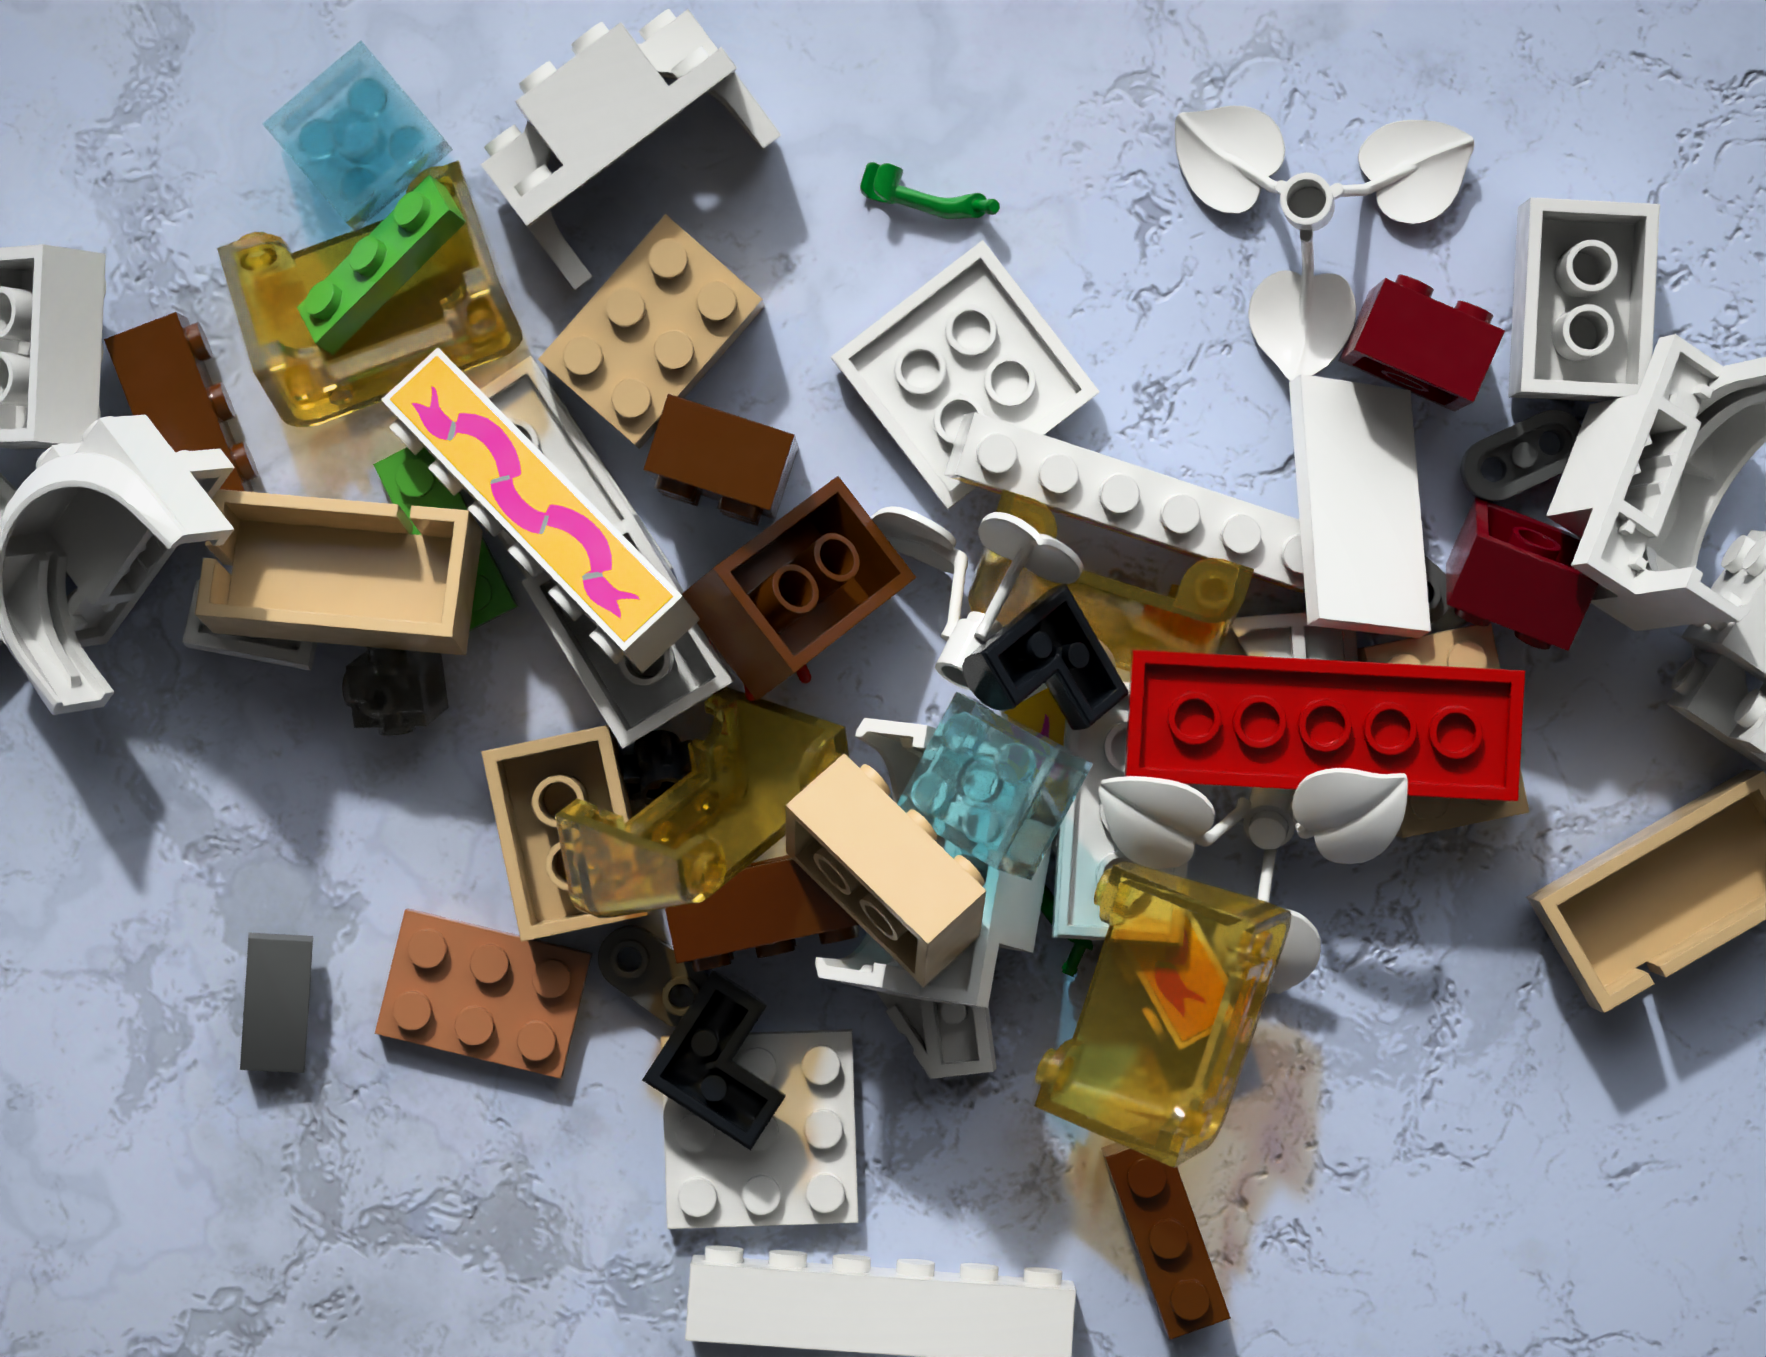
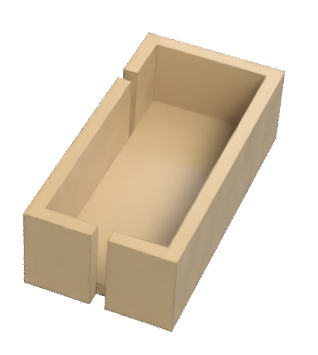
[195,489,483,656]
[1527,769,1766,1013]

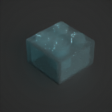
[262,41,453,232]
[897,692,1093,880]

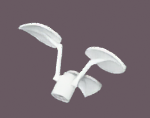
[1175,106,1475,381]
[871,506,1116,691]
[1099,768,1408,994]

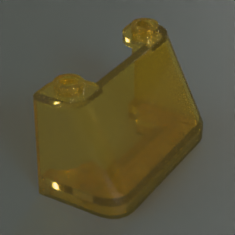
[217,160,523,427]
[968,489,1254,672]
[555,686,849,918]
[1034,861,1292,1168]

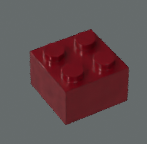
[1339,274,1505,412]
[1446,497,1599,651]

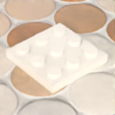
[831,240,1100,510]
[661,1029,858,1229]

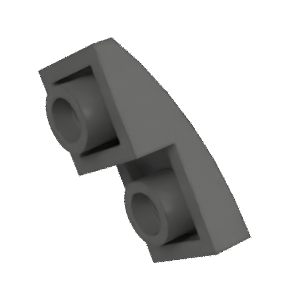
[240,933,313,1073]

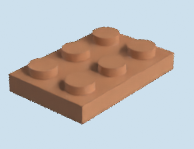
[375,908,593,1079]

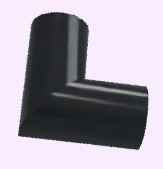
[962,583,1129,730]
[642,971,786,1151]

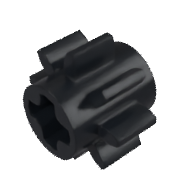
[620,730,703,810]

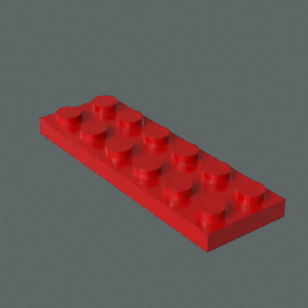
[1124,650,1525,801]

